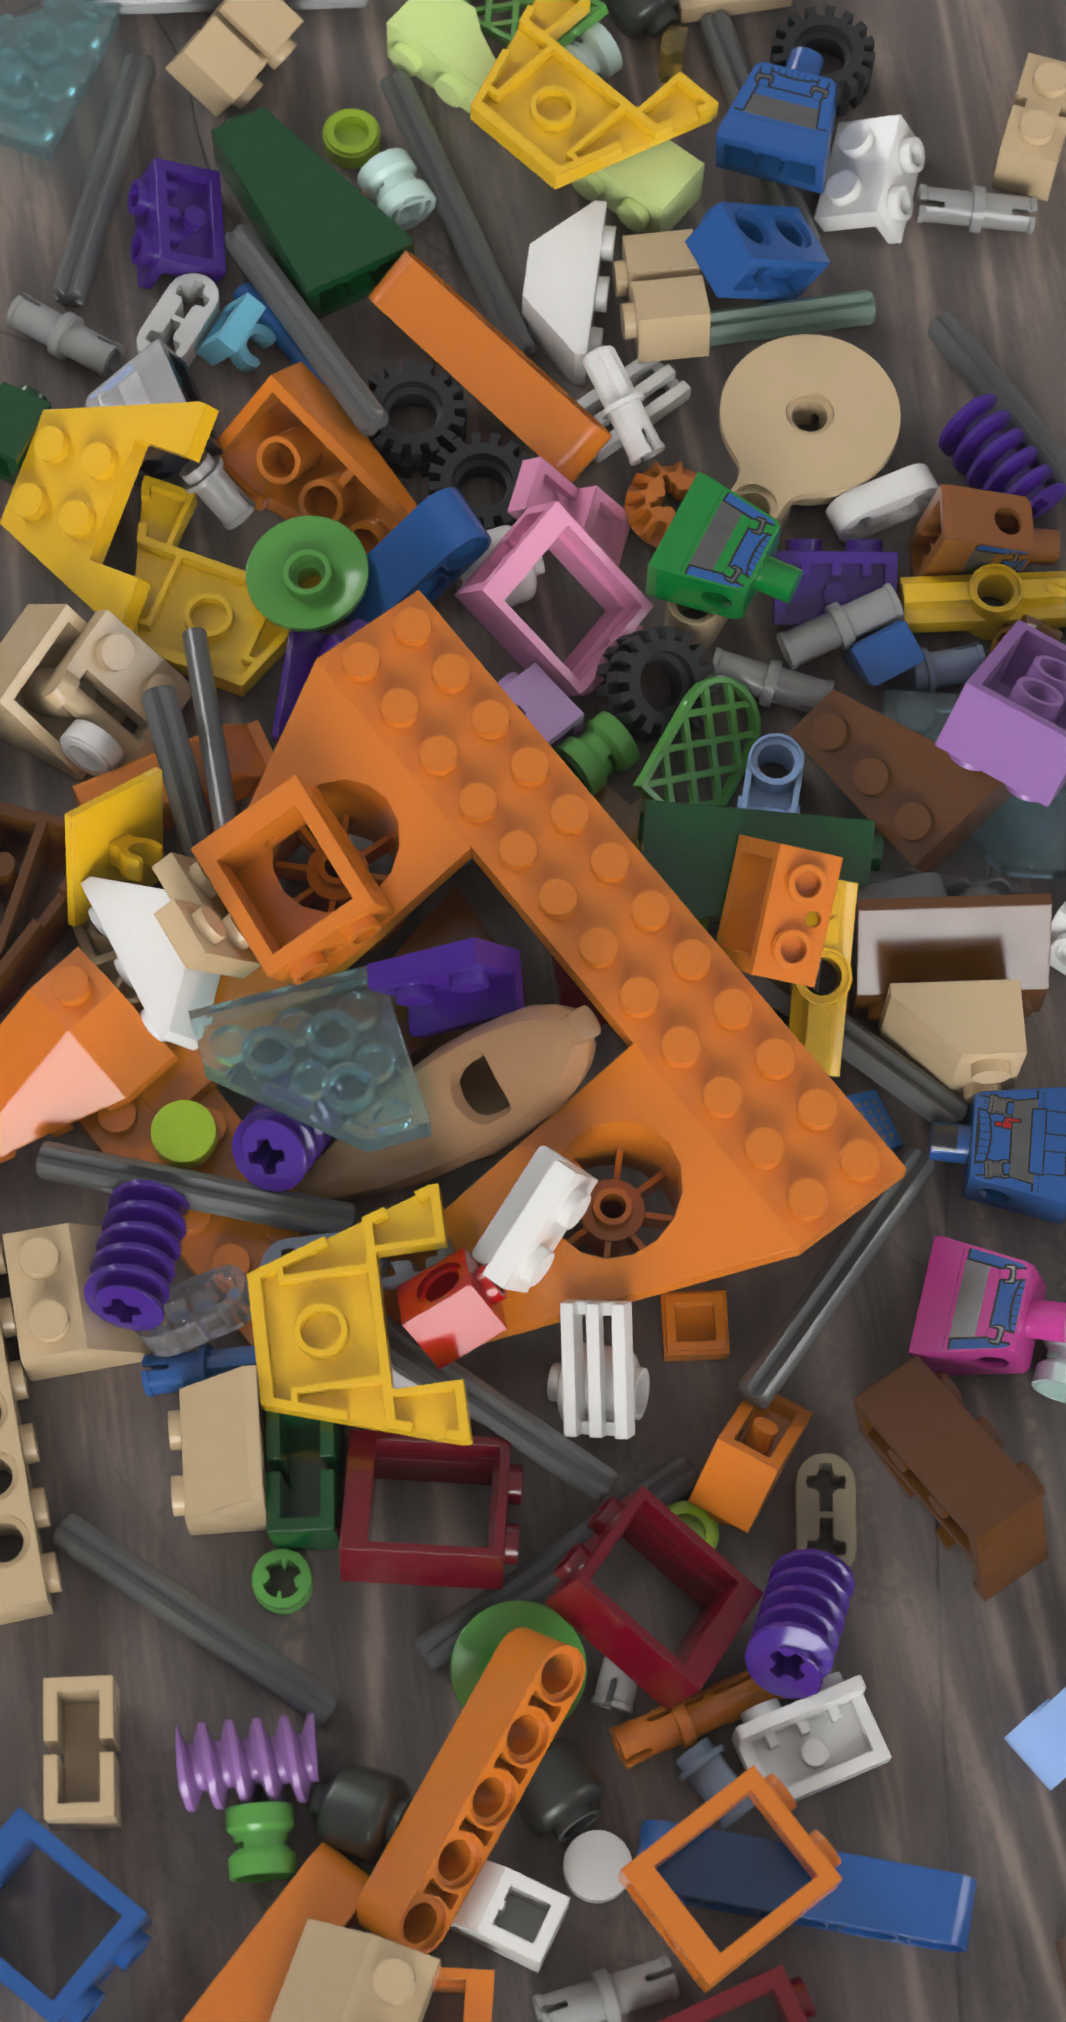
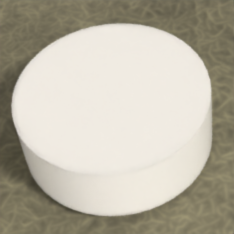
[60,719,124,776]
[563,1830,632,1904]

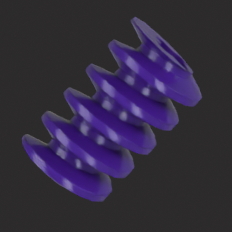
[938,393,1066,520]
[232,1065,347,1192]
[83,1179,190,1331]
[745,1549,856,1698]

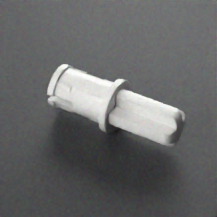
[582,345,666,466]

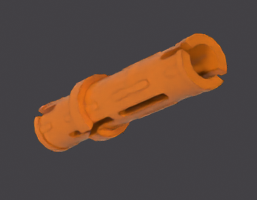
[609,1670,787,1769]

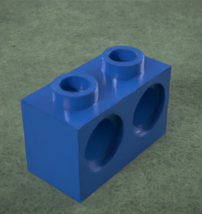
[685,202,831,300]

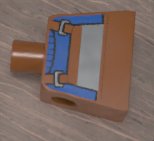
[908,484,1061,577]

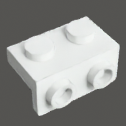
[814,114,925,244]
[472,1146,598,1293]
[731,1672,892,1802]

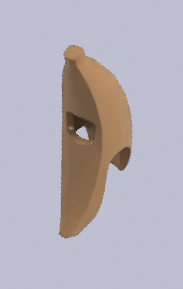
[296,1004,600,1200]

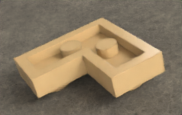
[152,852,261,979]

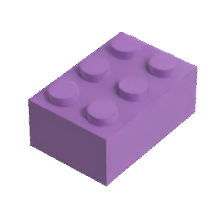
[935,620,1066,807]

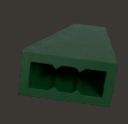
[211,106,414,320]
[636,799,883,919]

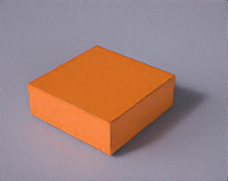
[660,1290,730,1362]

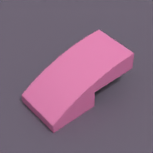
[507,457,630,567]

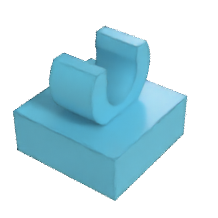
[195,292,276,373]

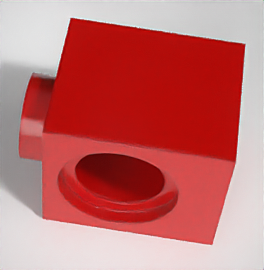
[397,1247,508,1370]

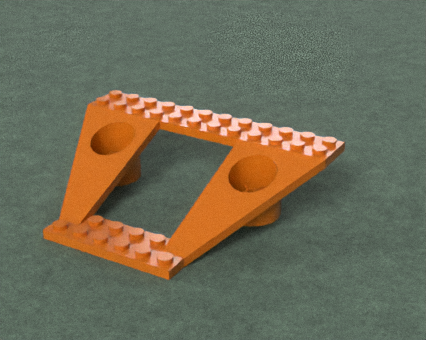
[76,590,907,1346]

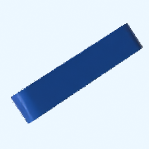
[636,1820,977,1953]

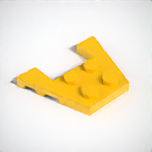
[470,0,719,190]
[0,401,219,632]
[134,475,321,697]
[247,1183,473,1446]

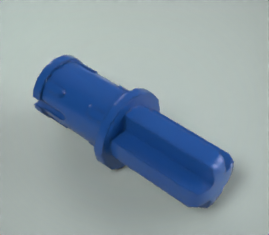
[141,1343,257,1397]

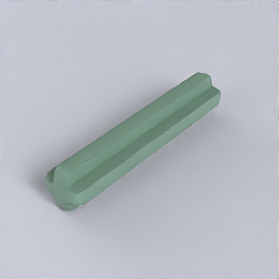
[709,290,876,346]

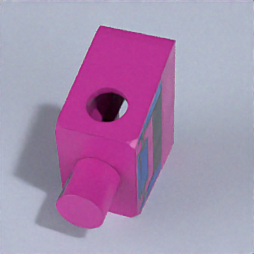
[908,1236,1066,1376]

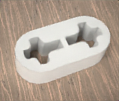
[136,273,221,368]
[826,463,939,542]

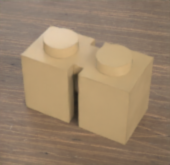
[165,0,303,117]
[991,52,1066,201]
[612,229,711,363]
[43,1675,121,1831]

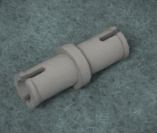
[915,184,1037,234]
[6,292,126,380]
[776,583,905,670]
[708,647,835,713]
[532,1955,680,2022]

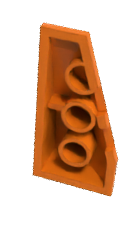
[218,362,418,555]
[0,947,178,1164]

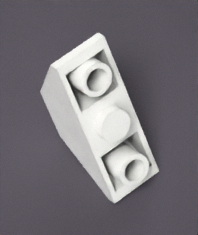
[522,200,616,386]
[81,876,220,1051]

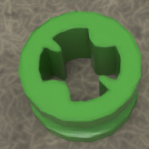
[252,1549,313,1615]

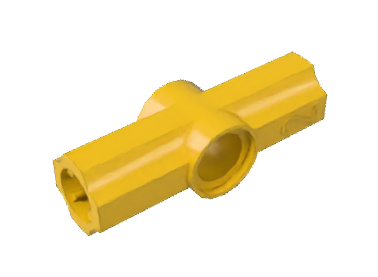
[898,563,1066,640]
[787,880,858,1077]

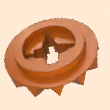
[624,460,704,548]

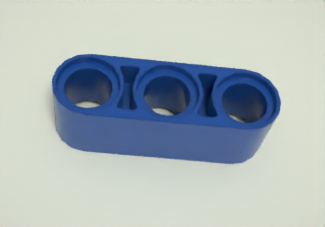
[344,487,491,624]

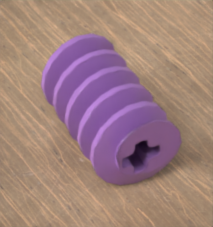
[175,1712,319,1812]

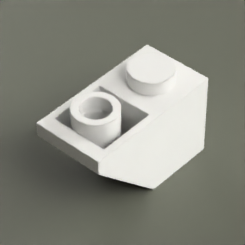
[449,1860,570,1973]

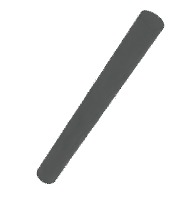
[182,627,238,831]

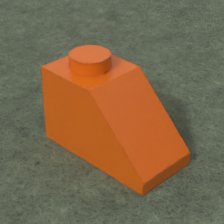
[688,1394,813,1533]

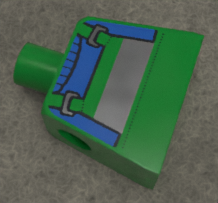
[645,471,803,620]

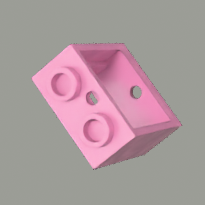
[455,501,654,697]

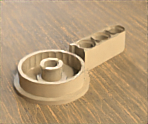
[664,334,901,649]

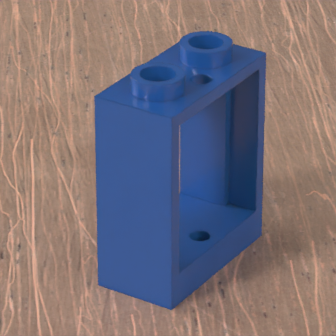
[0,1807,152,2022]

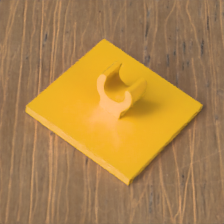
[65,767,164,928]

